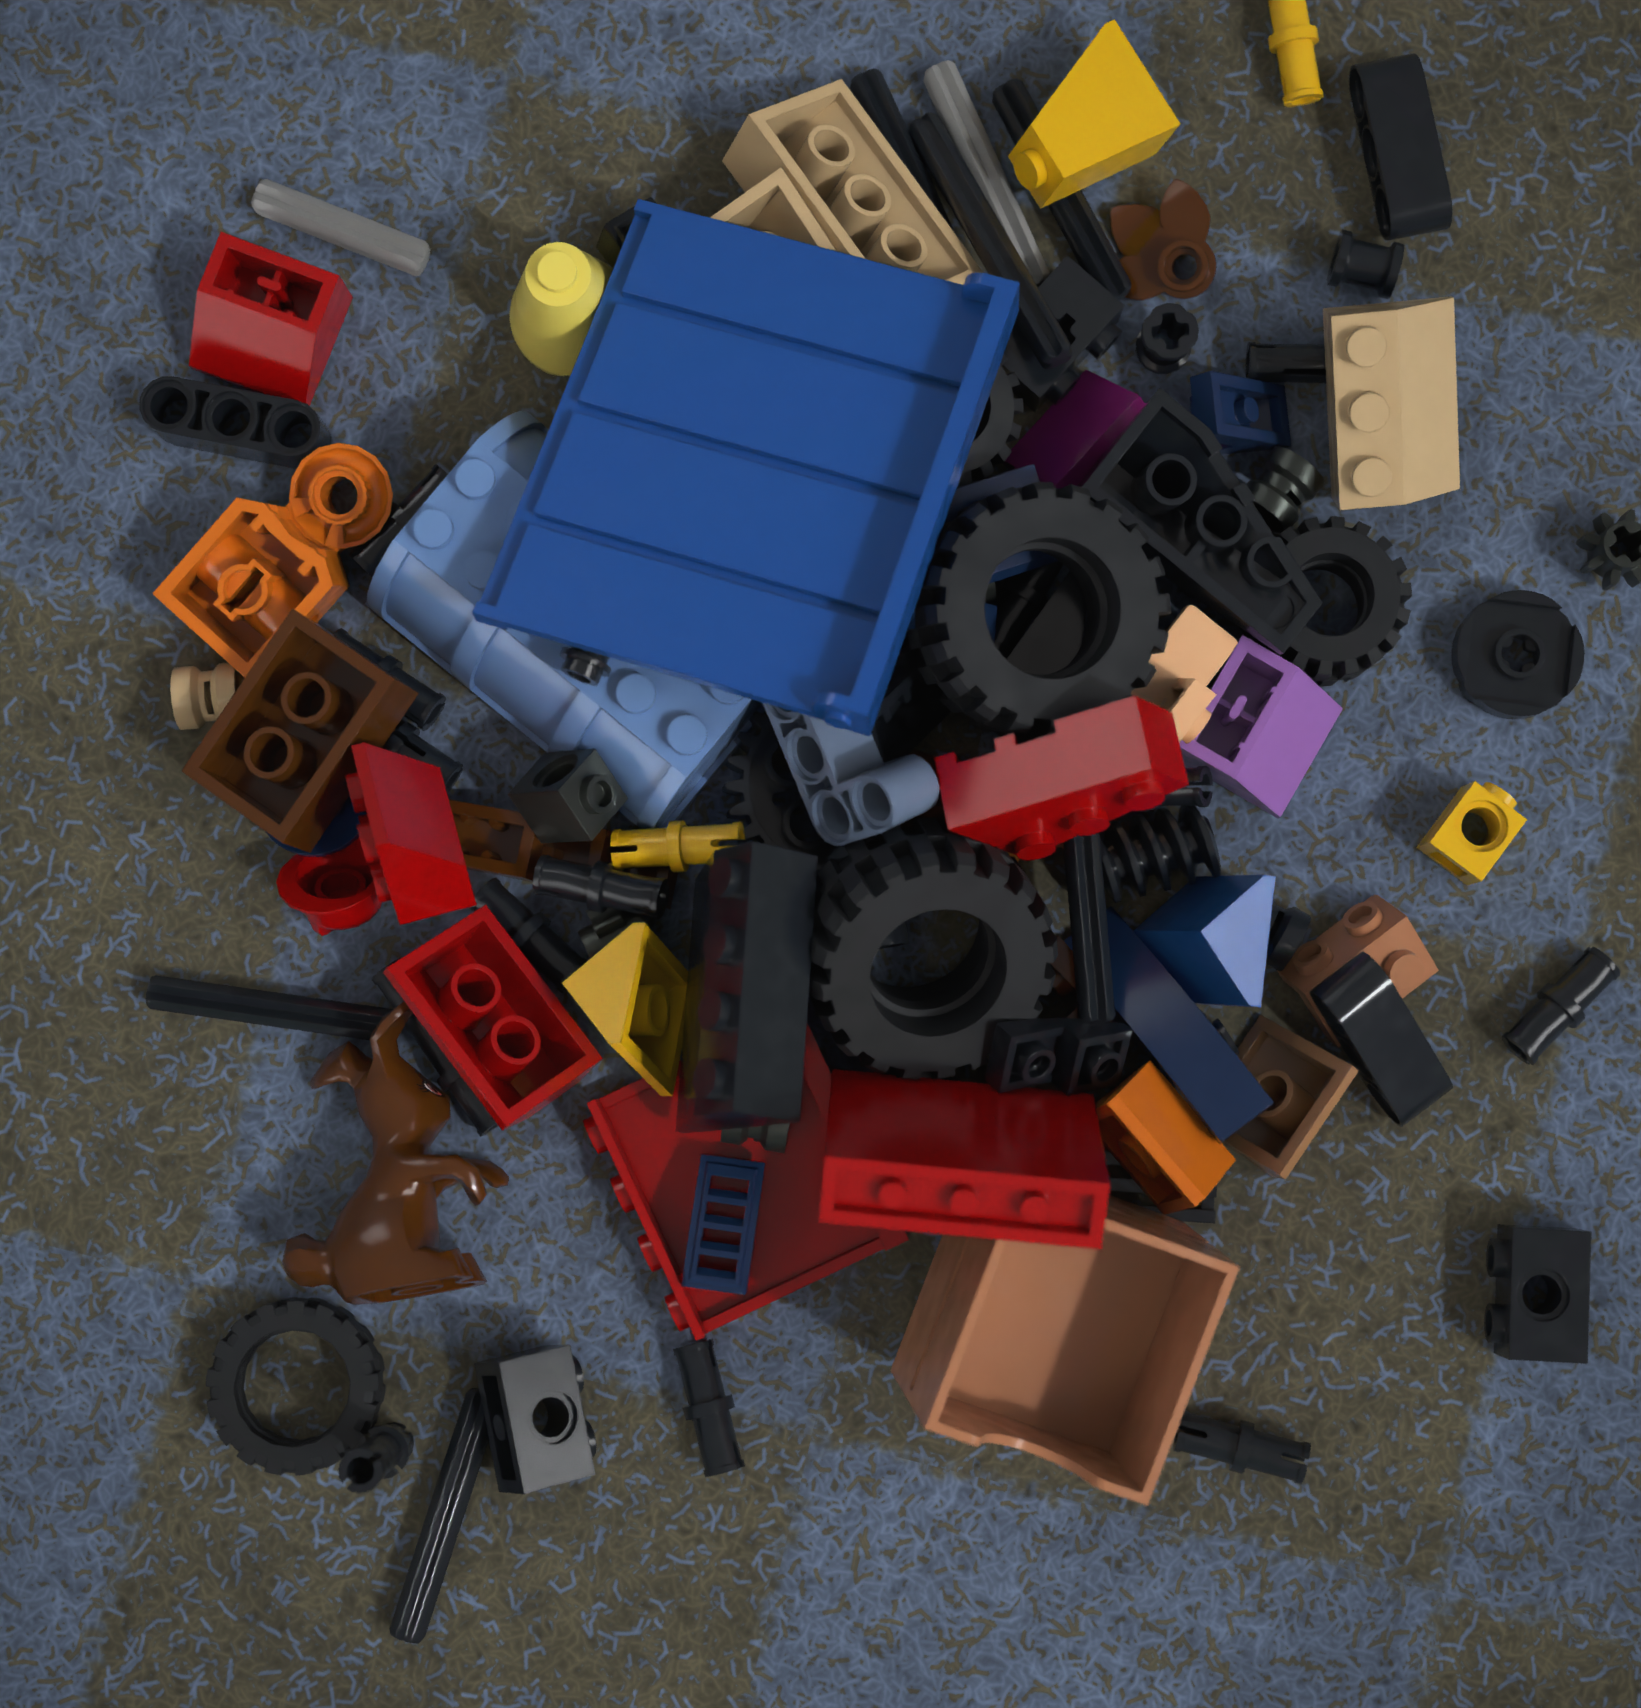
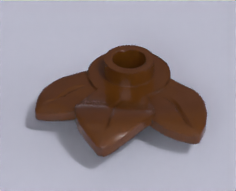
[1110,179,1217,301]

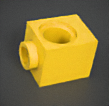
[1416,781,1527,886]

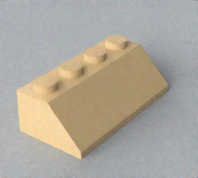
[722,79,984,285]

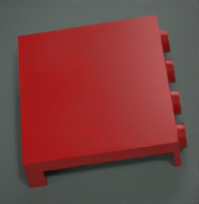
[583,1023,909,1341]
[819,1069,1110,1250]

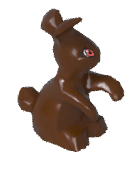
[282,1001,509,1305]

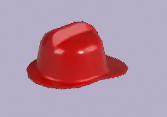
[276,838,382,936]

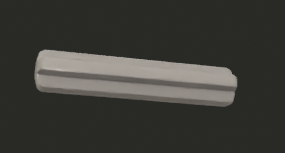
[251,179,431,276]

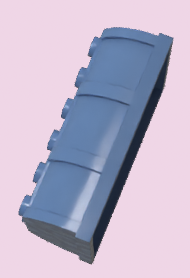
[365,411,766,829]

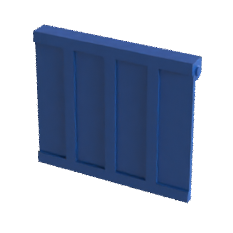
[472,199,1019,737]

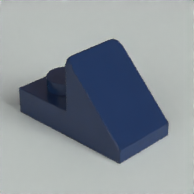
[1189,371,1292,455]

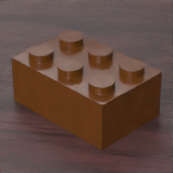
[182,609,419,853]

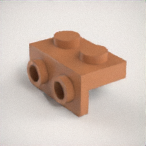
[1277,895,1439,1048]

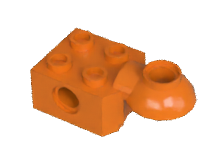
[152,443,393,678]

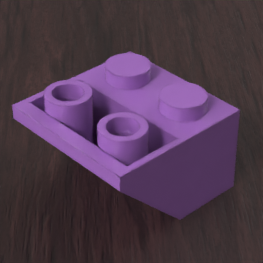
[1180,635,1343,819]

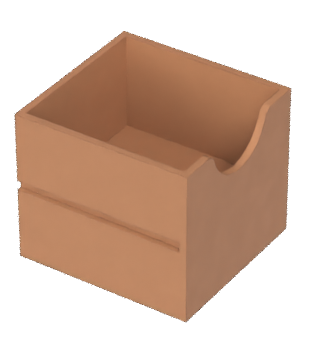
[890,1195,1240,1506]

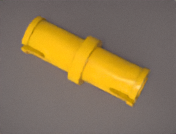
[1267,0,1324,107]
[610,820,745,872]

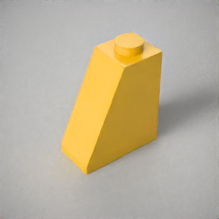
[1008,19,1180,209]

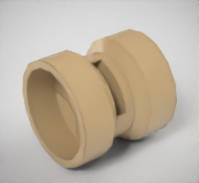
[170,663,245,730]

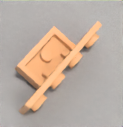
[1131,605,1238,744]

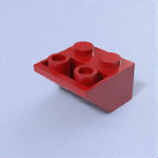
[189,232,353,406]
[345,742,477,925]

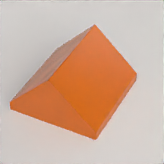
[1095,1060,1236,1215]

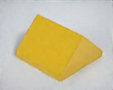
[562,923,688,1096]

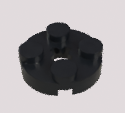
[1451,590,1585,719]

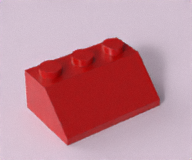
[383,904,603,1131]

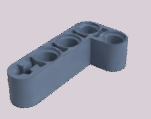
[762,702,939,846]

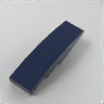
[1064,906,1274,1144]

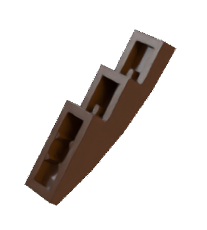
[449,799,678,909]

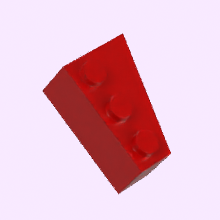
[934,695,1189,860]

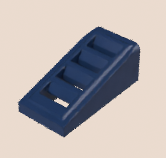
[681,1154,765,1295]

